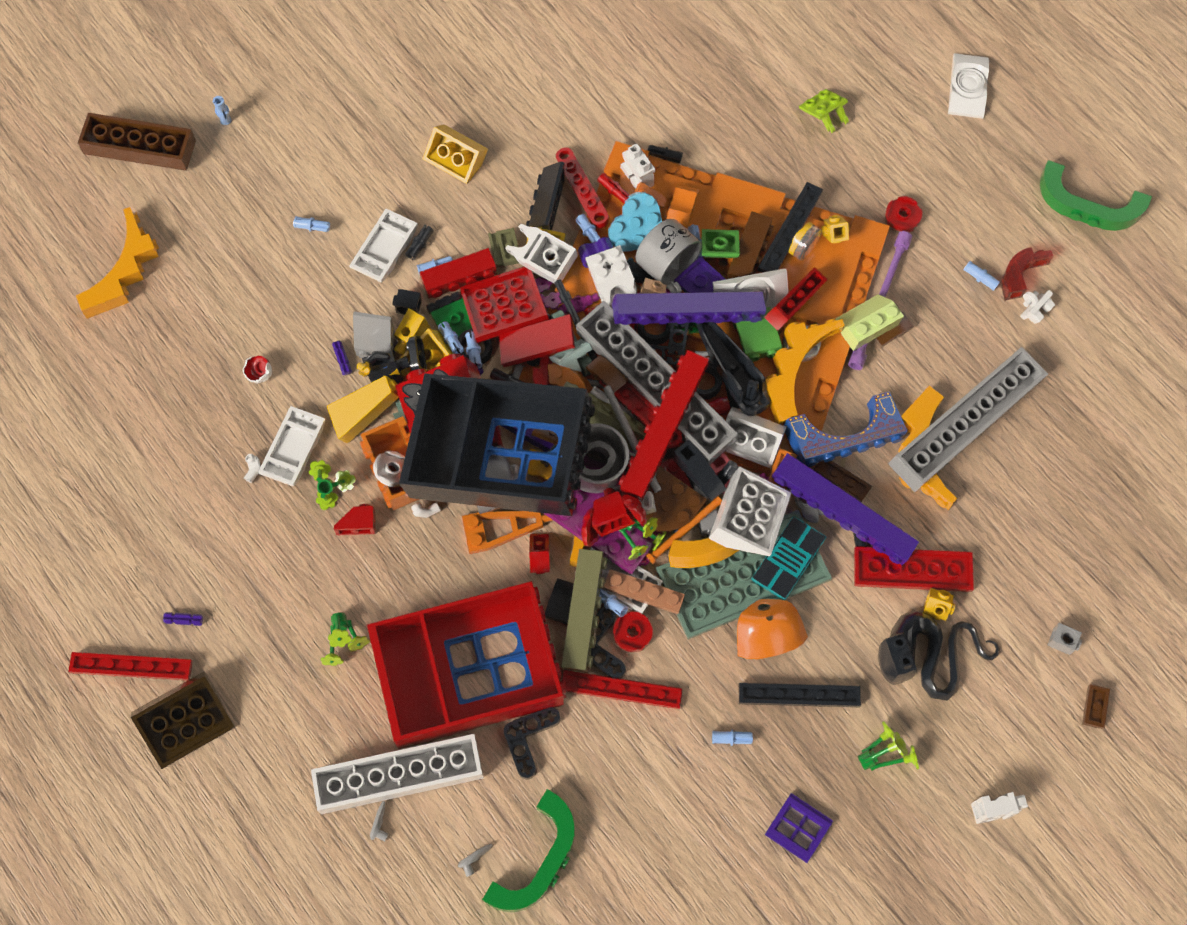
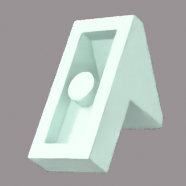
[550,339,592,372]

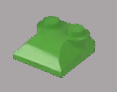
[702,229,740,258]

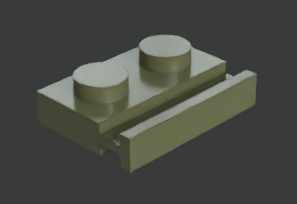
[488,228,519,268]

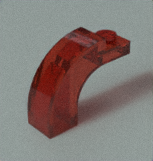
[1001,247,1053,301]

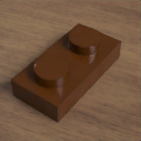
[1082,684,1110,729]

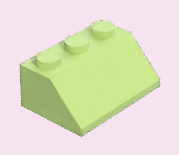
[835,294,904,351]

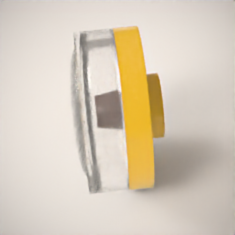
[789,222,822,261]

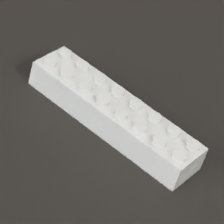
[311,734,484,814]

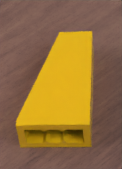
[327,376,399,443]

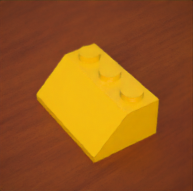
[423,124,488,184]

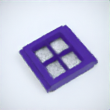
[765,793,833,863]

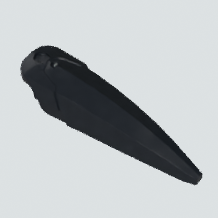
[695,322,770,416]

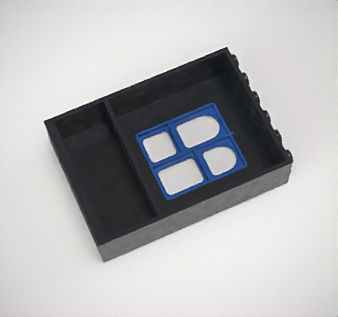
[399,373,595,516]

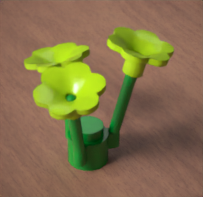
[858,721,919,771]

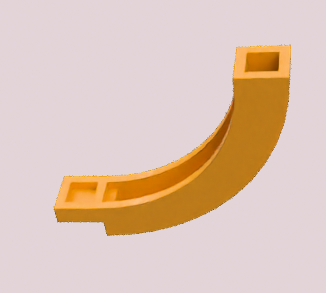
[668,538,739,568]

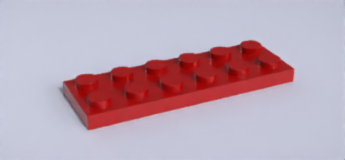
[854,547,974,592]

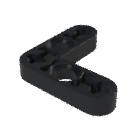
[648,322,690,366]
[591,606,626,679]
[504,707,560,780]

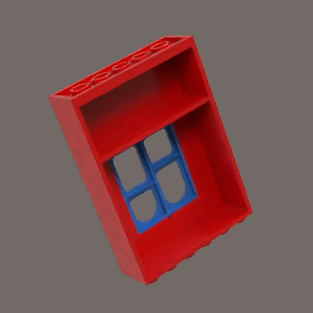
[367,581,567,750]

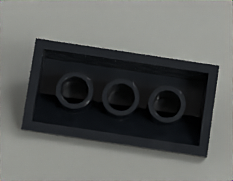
[526,161,565,231]

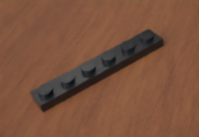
[758,182,823,272]
[738,683,861,708]

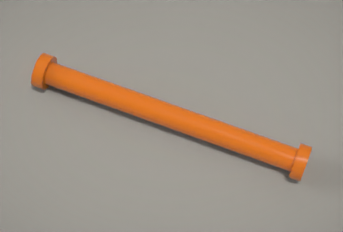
[645,496,722,564]

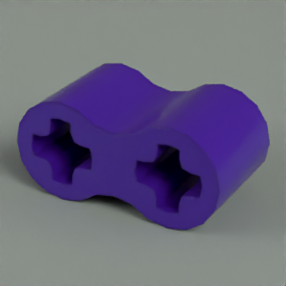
[578,237,614,268]

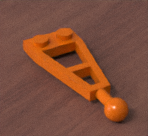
[462,511,553,554]

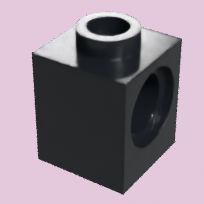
[392,289,422,315]

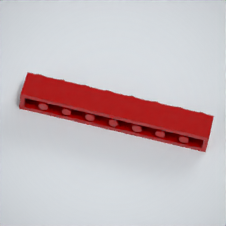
[619,350,709,501]

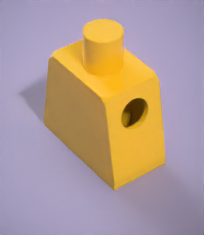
[394,309,431,355]

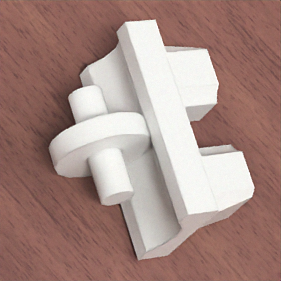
[1020,290,1055,324]

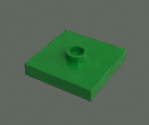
[431,298,472,338]

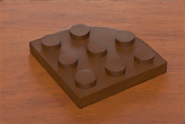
[646,466,707,532]

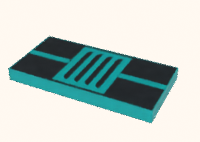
[751,516,827,600]

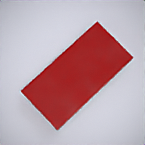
[499,314,575,368]

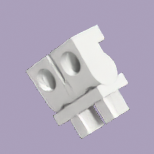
[620,144,655,189]
[971,792,1028,824]

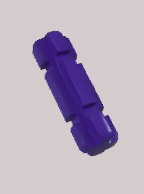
[332,340,352,376]
[163,612,203,626]

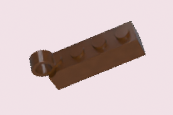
[727,211,774,279]

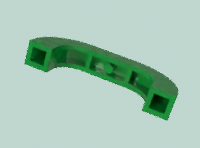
[1040,160,1152,231]
[482,789,575,912]

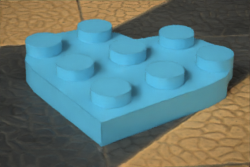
[608,192,662,251]

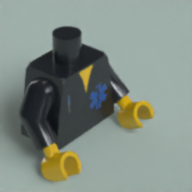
[357,351,410,384]

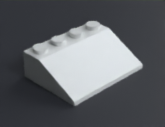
[709,467,791,556]

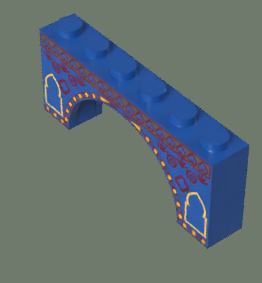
[783,391,907,467]

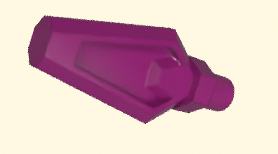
[557,293,599,315]

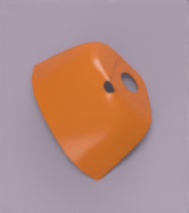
[737,599,808,659]

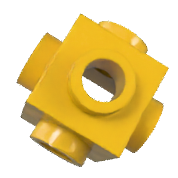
[822,215,850,243]
[923,588,956,621]

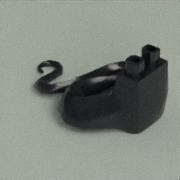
[878,611,999,701]

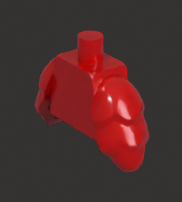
[581,488,647,547]

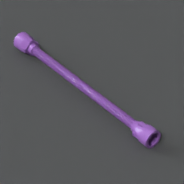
[848,231,912,370]

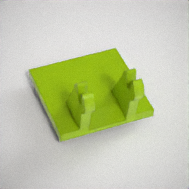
[799,89,849,133]

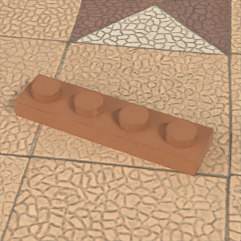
[603,569,685,614]

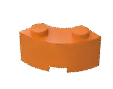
[663,184,699,229]
[548,364,592,393]

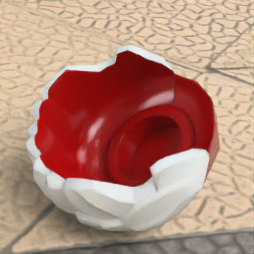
[243,355,272,384]

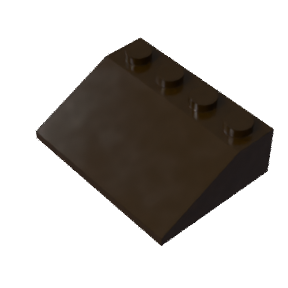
[130,671,235,769]

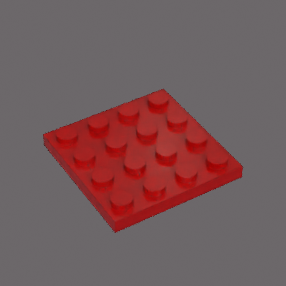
[459,267,549,343]

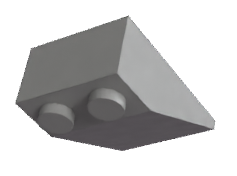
[353,312,398,358]

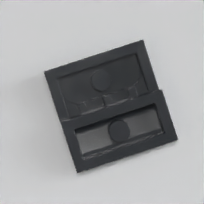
[545,578,574,625]

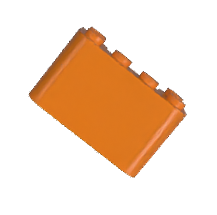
[359,416,420,511]

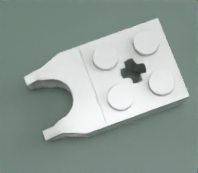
[505,224,578,284]
[586,245,637,308]

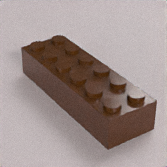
[78,113,196,171]

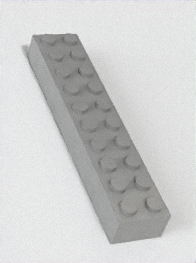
[576,301,738,465]
[888,347,1048,492]

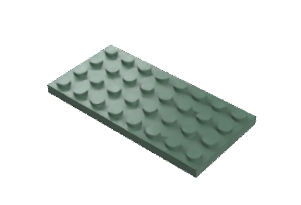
[656,510,832,640]

